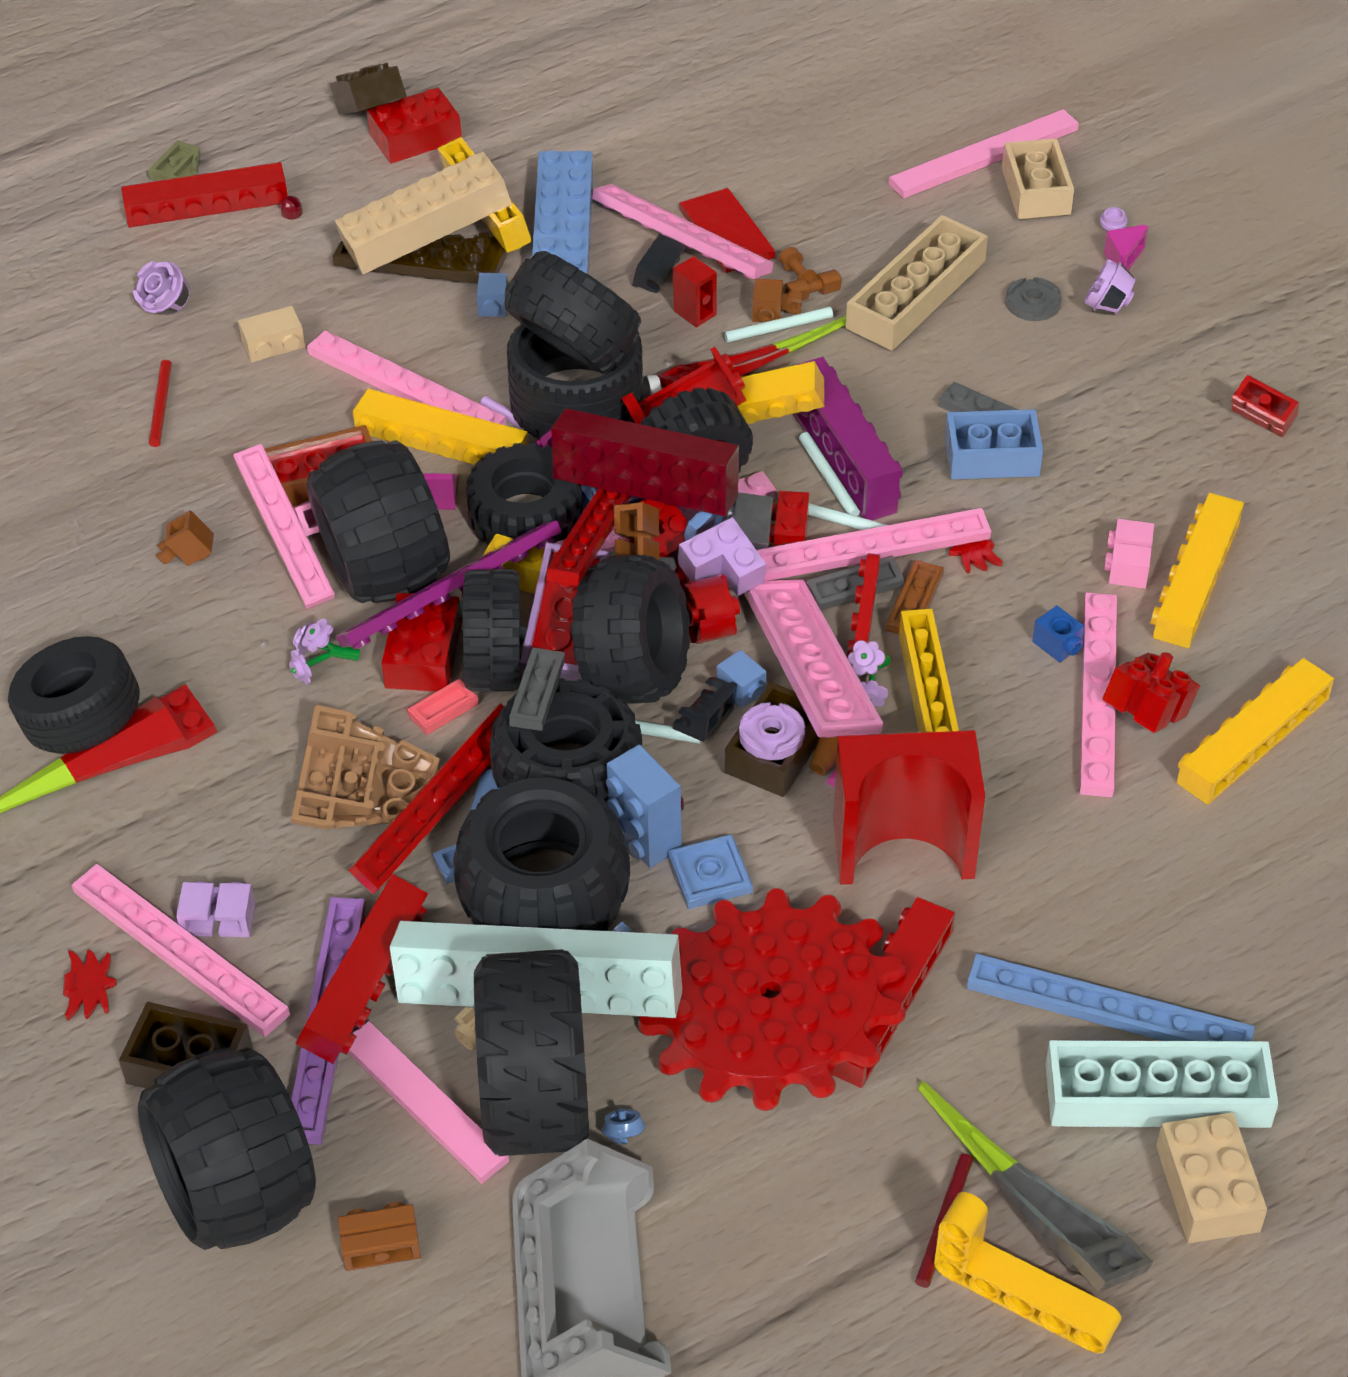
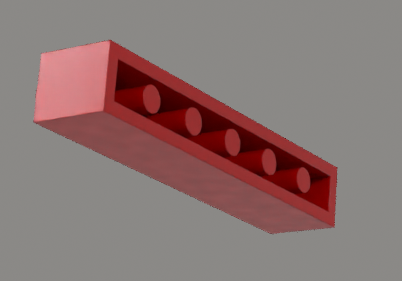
[121,162,288,228]
[295,874,428,1064]
[832,896,955,1088]

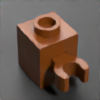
[752,278,802,323]
[156,510,214,566]

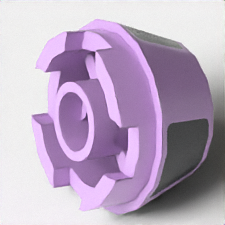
[1084,259,1136,315]
[133,261,190,315]

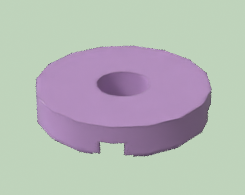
[739,703,805,760]

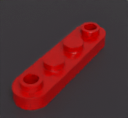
[847,553,880,666]

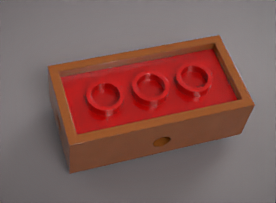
[264,425,372,507]

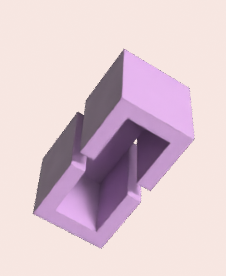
[176,881,256,937]

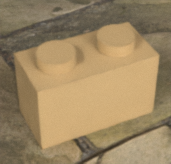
[238,306,305,363]

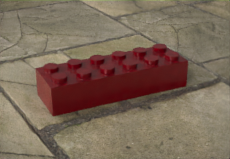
[551,408,739,517]

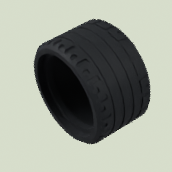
[507,323,643,439]

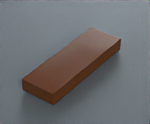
[886,560,944,634]

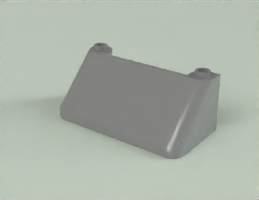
[512,1139,671,1377]

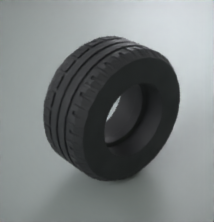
[8,636,140,754]

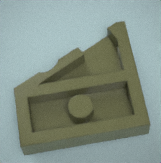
[148,140,201,181]

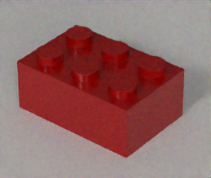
[367,87,462,164]
[381,593,462,692]

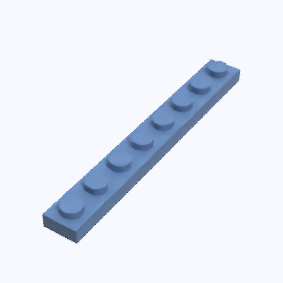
[967,954,1255,1041]

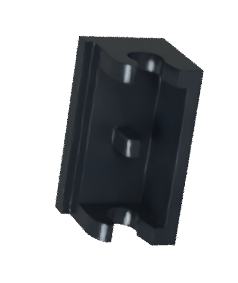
[632,233,686,293]
[673,677,737,742]

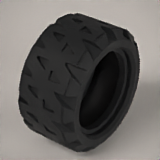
[474,949,589,1157]

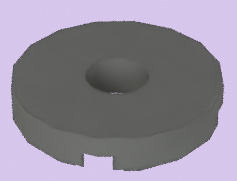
[1006,277,1062,321]

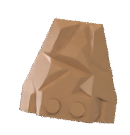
[290,705,439,829]

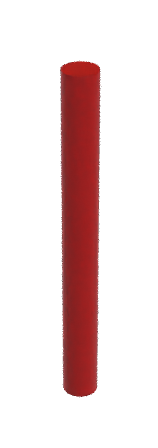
[149,360,172,447]

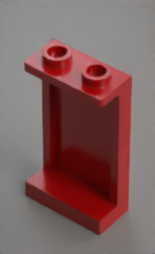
[622,346,747,424]

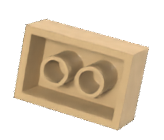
[1002,138,1074,219]
[1156,1112,1267,1243]

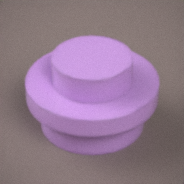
[1100,207,1127,231]

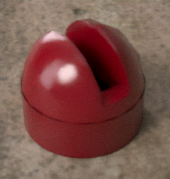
[280,196,303,220]

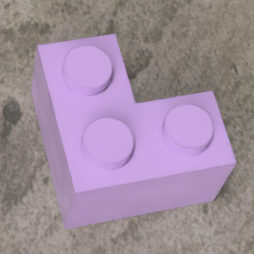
[678,517,766,596]

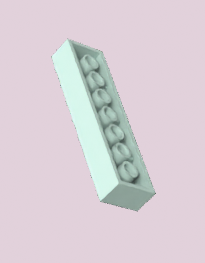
[390,921,682,1018]

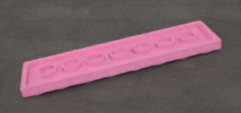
[744,579,883,738]

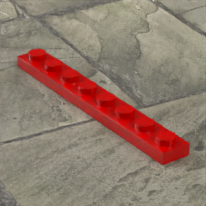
[546,488,632,587]
[348,703,504,894]

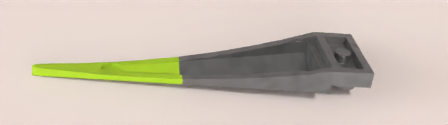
[918,1081,1153,1293]

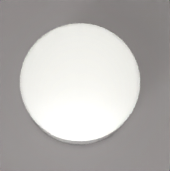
[643,375,661,399]

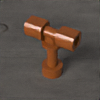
[779,247,842,303]

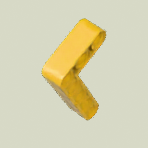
[934,1192,1122,1354]

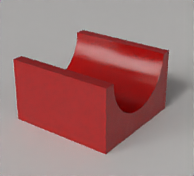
[833,730,985,885]

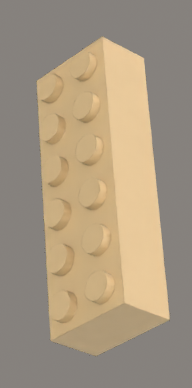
[335,152,512,274]
[846,215,988,351]

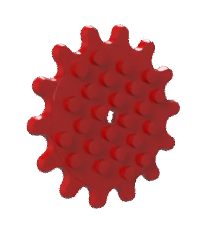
[638,888,906,1111]

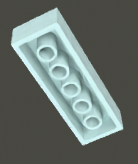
[1045,1040,1278,1128]

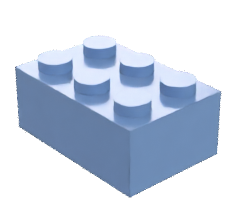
[945,409,1043,479]
[606,744,682,868]

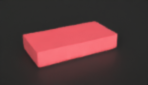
[407,678,479,735]

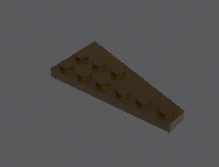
[333,233,508,284]

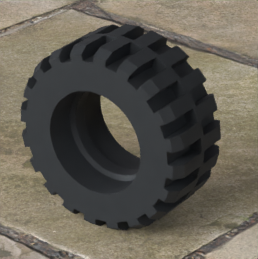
[640,388,753,473]
[466,443,583,548]
[463,569,520,692]

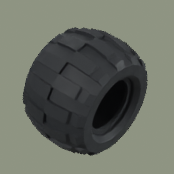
[306,440,450,603]
[453,775,630,931]
[137,1047,316,1250]

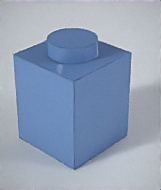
[477,273,508,317]
[717,650,767,708]

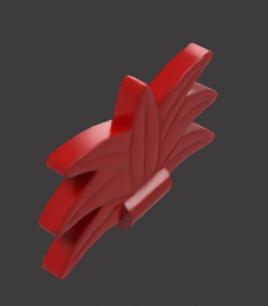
[949,538,1002,574]
[63,950,117,1020]

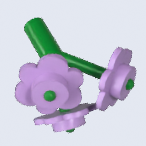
[289,618,360,684]
[848,641,891,707]

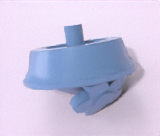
[601,1108,646,1145]

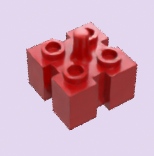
[1102,652,1201,733]

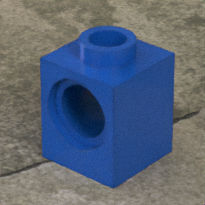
[1032,605,1085,663]

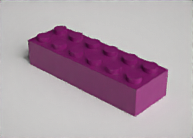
[792,356,903,521]

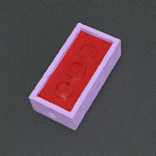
[520,542,610,681]

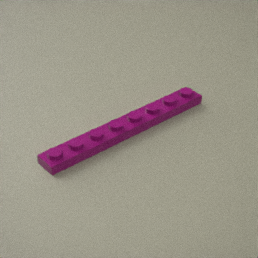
[336,520,562,649]

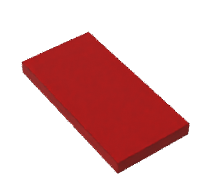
[679,188,775,273]

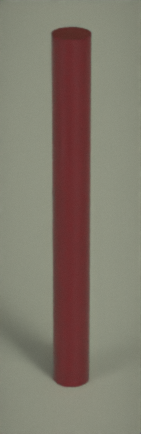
[915,1153,973,1288]

